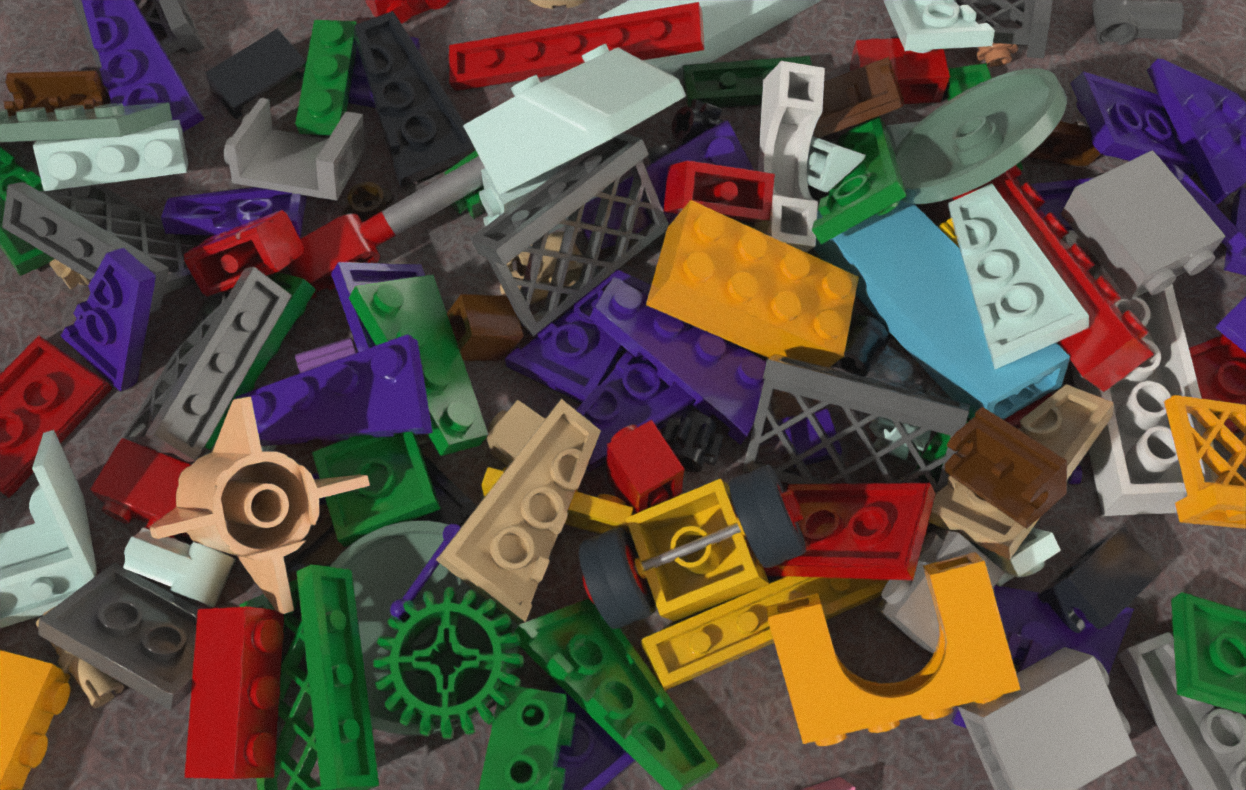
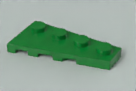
[812,116,907,245]

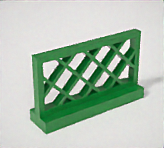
[240,564,379,790]

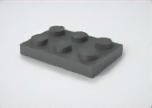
[38,562,198,710]

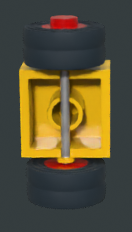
[579,465,806,629]

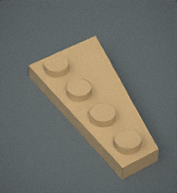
[436,399,601,625]

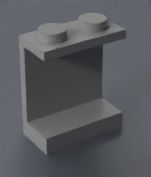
[224,98,365,201]

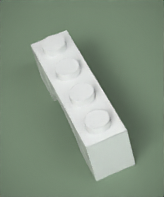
[754,61,825,252]

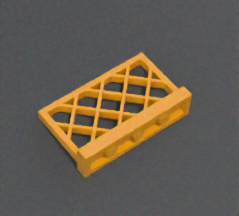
[1164,395,1246,529]

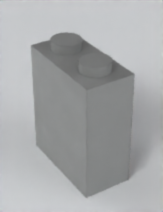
[1061,150,1225,300]
[958,647,1137,790]

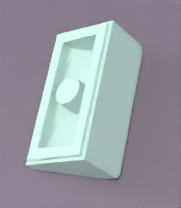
[807,136,865,192]

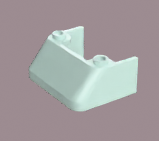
[463,43,686,195]
[0,430,97,628]

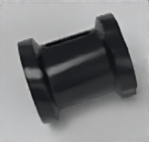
[834,315,889,377]

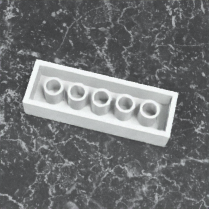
[1063,230,1219,516]

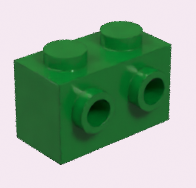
[478,684,576,790]

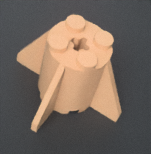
[150,397,370,614]

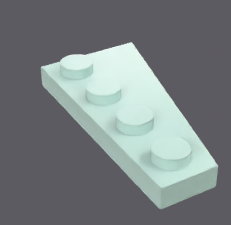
[883,0,995,53]

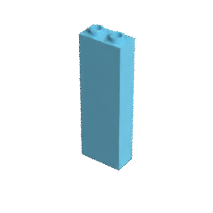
[814,200,1070,420]

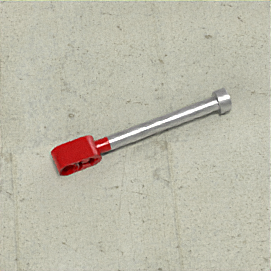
[286,156,485,299]

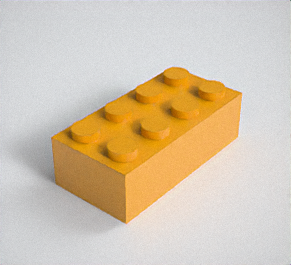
[646,200,859,367]

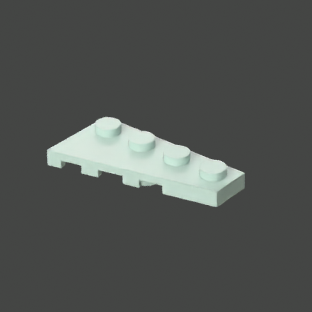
[948,183,1089,369]

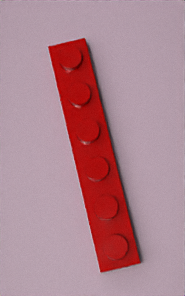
[449,2,705,91]

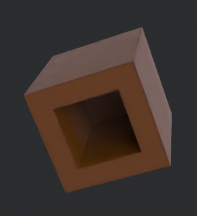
[447,294,524,361]

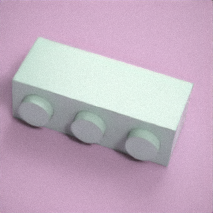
[33,120,188,191]

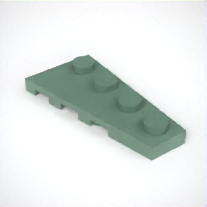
[0,102,173,142]

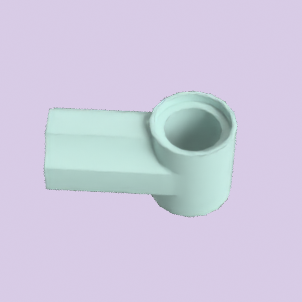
[123,528,236,608]

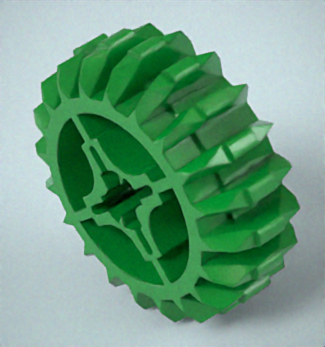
[373,587,524,739]

